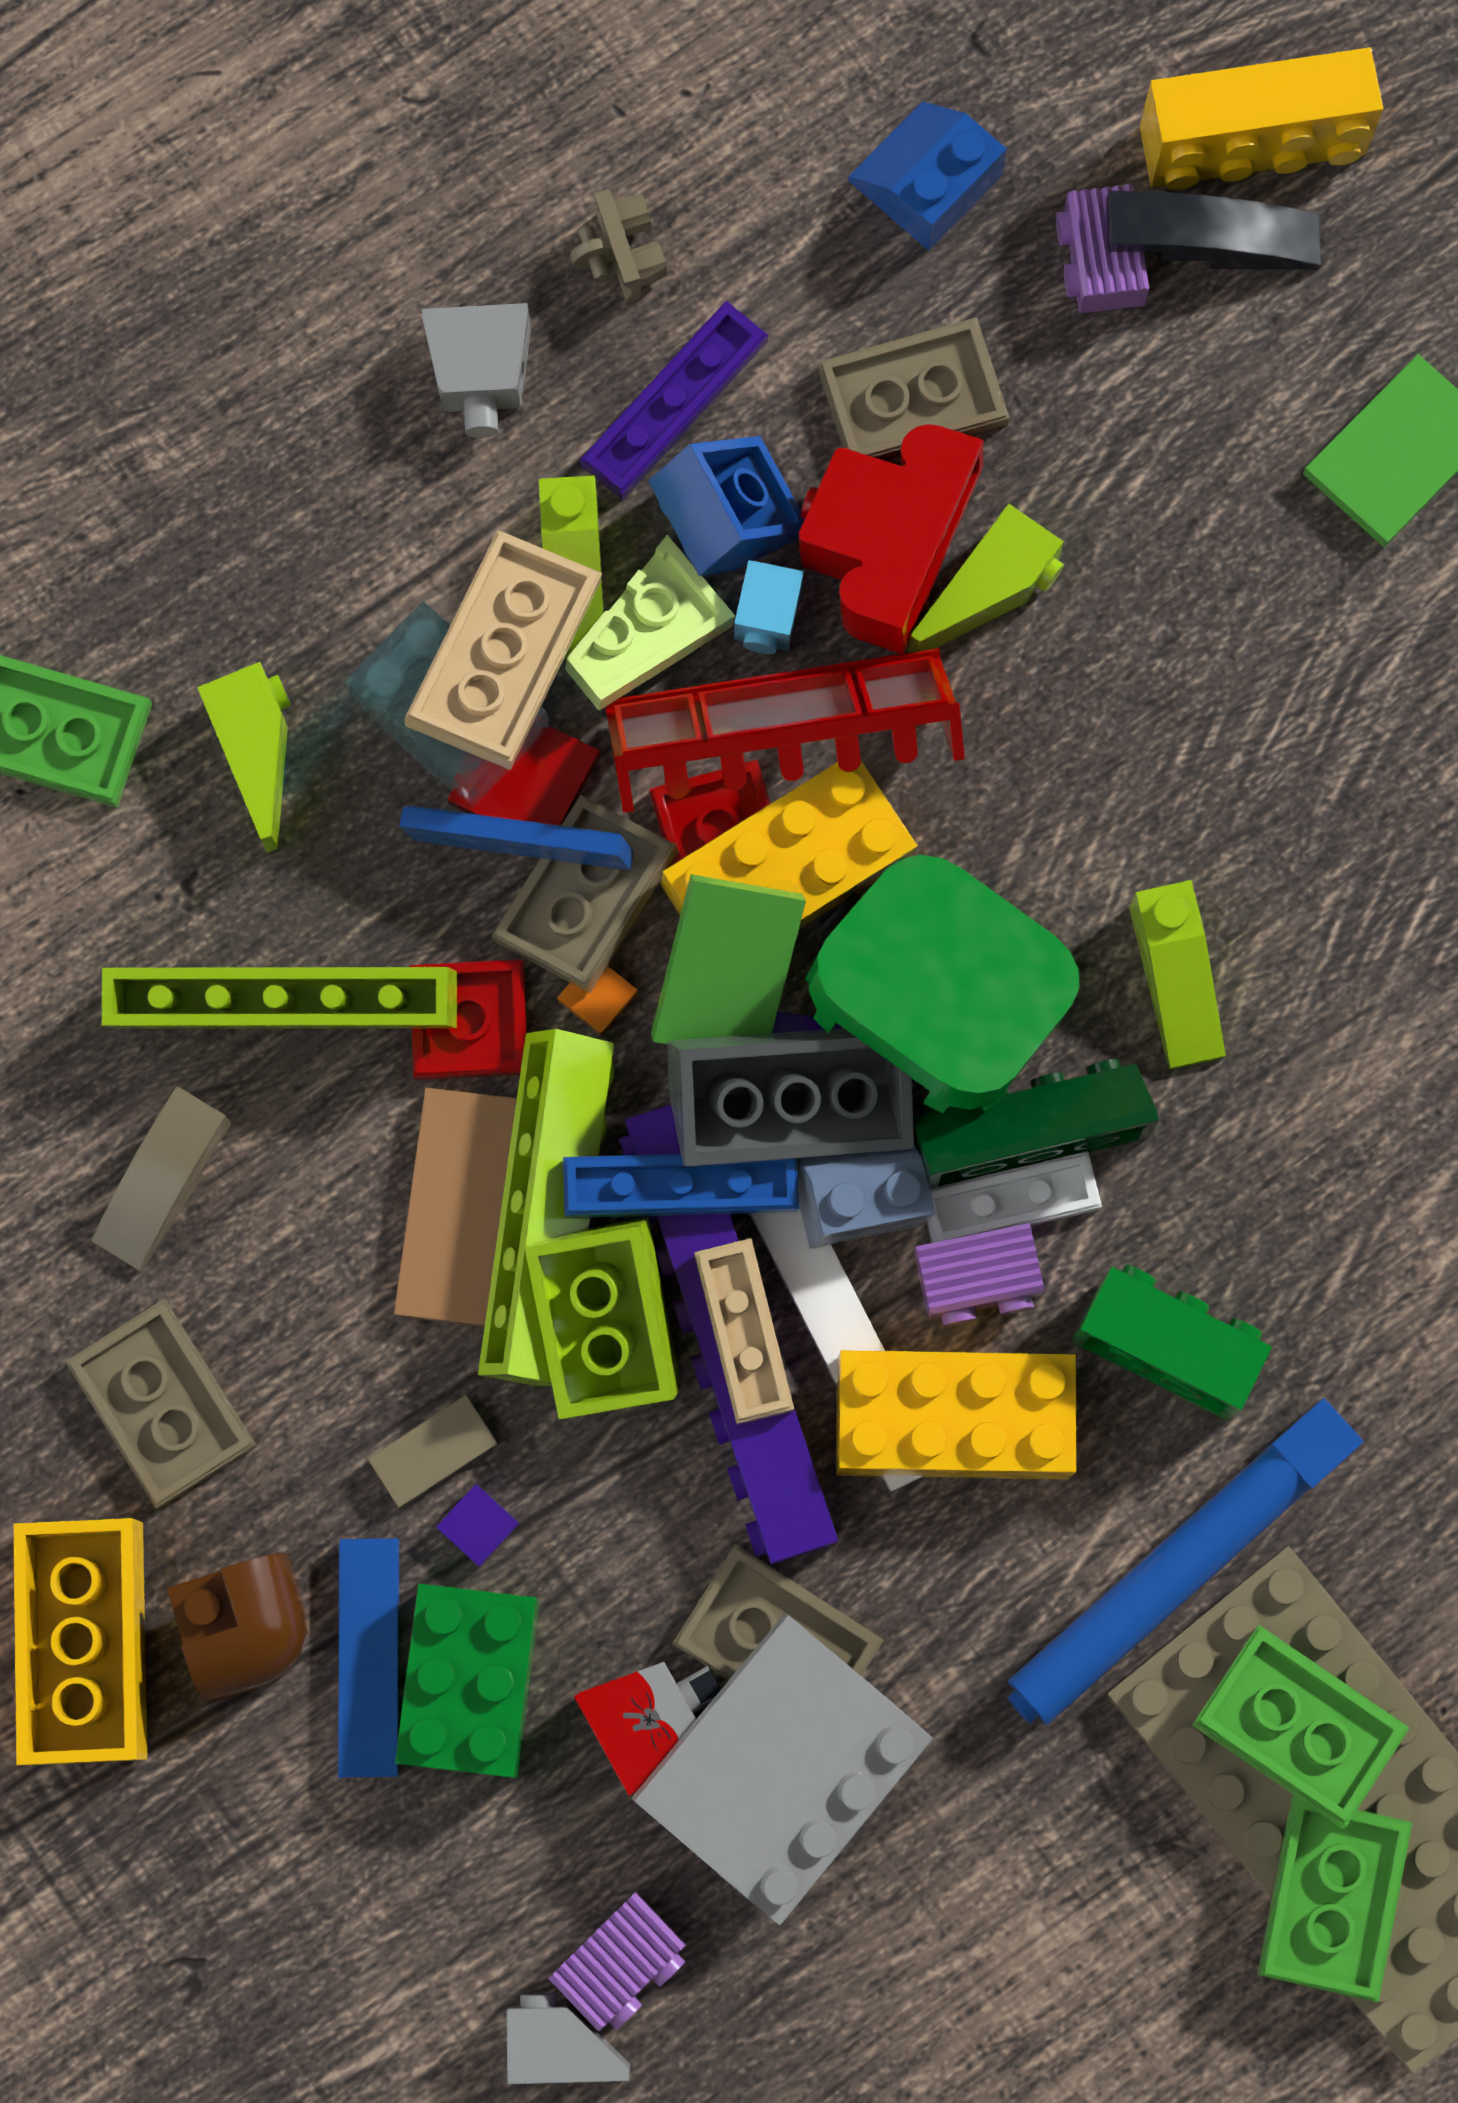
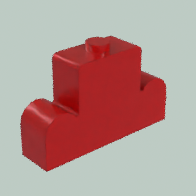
[799,424,984,654]

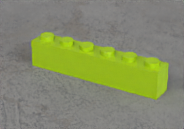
[102,967,457,1029]
[478,1029,614,1386]

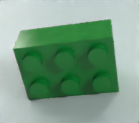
[1071,1265,1272,1421]
[395,1583,540,1778]

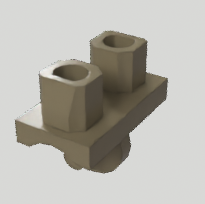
[570,189,667,304]

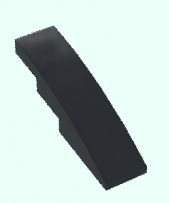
[1106,191,1321,270]

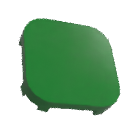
[805,855,1080,1113]

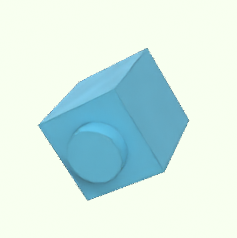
[734,560,804,654]

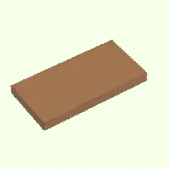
[394,1087,517,1327]

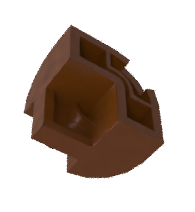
[167,1553,308,1704]

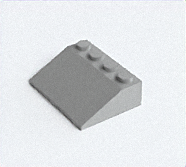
[631,1613,933,1926]

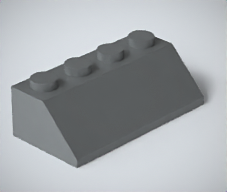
[667,1028,914,1167]

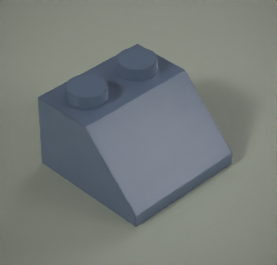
[797,1145,935,1249]

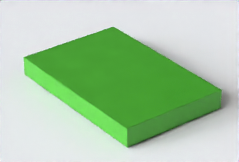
[1303,354,1458,548]
[0,655,152,808]
[651,874,806,1044]
[1192,1625,1410,1829]
[1257,1796,1413,2003]

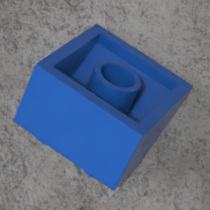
[848,101,1007,251]
[648,436,805,576]

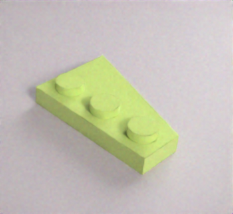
[565,535,735,710]

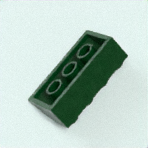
[913,1059,1159,1189]

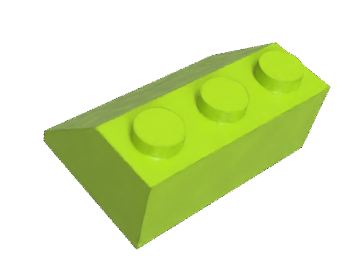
[524,1217,682,1420]

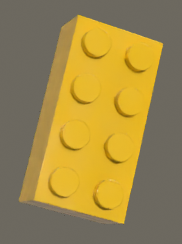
[1139,47,1384,190]
[660,761,918,929]
[836,1350,1076,1480]
[13,1518,147,1765]

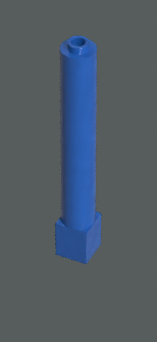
[1007,1398,1364,1726]

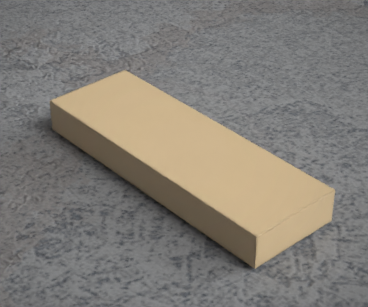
[694,1238,794,1425]

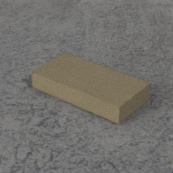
[368,1395,498,1509]

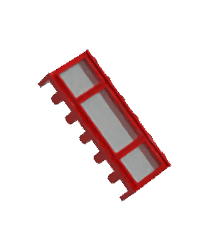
[605,648,965,813]

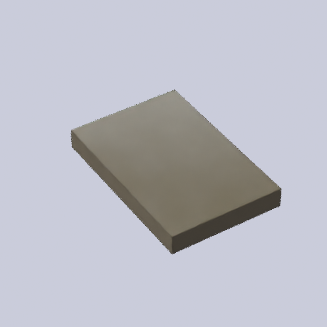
[818,317,1010,460]
[492,795,679,993]
[65,1299,258,1510]
[672,1544,884,1681]

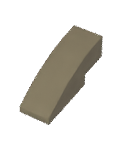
[91,1086,231,1272]

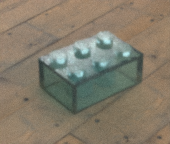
[345,601,550,808]

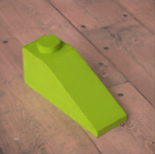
[539,476,604,660]
[908,504,1064,652]
[197,662,291,853]
[1129,880,1226,1070]

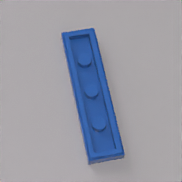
[399,805,634,871]
[563,1154,799,1218]
[338,1538,400,1778]

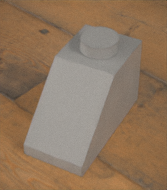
[507,1993,631,2084]

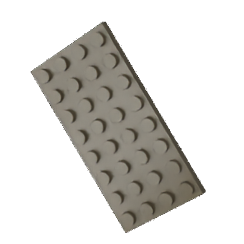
[1106,1545,1458,2075]

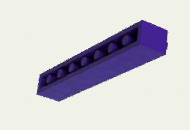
[618,1105,838,1566]

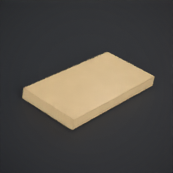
[405,530,602,770]

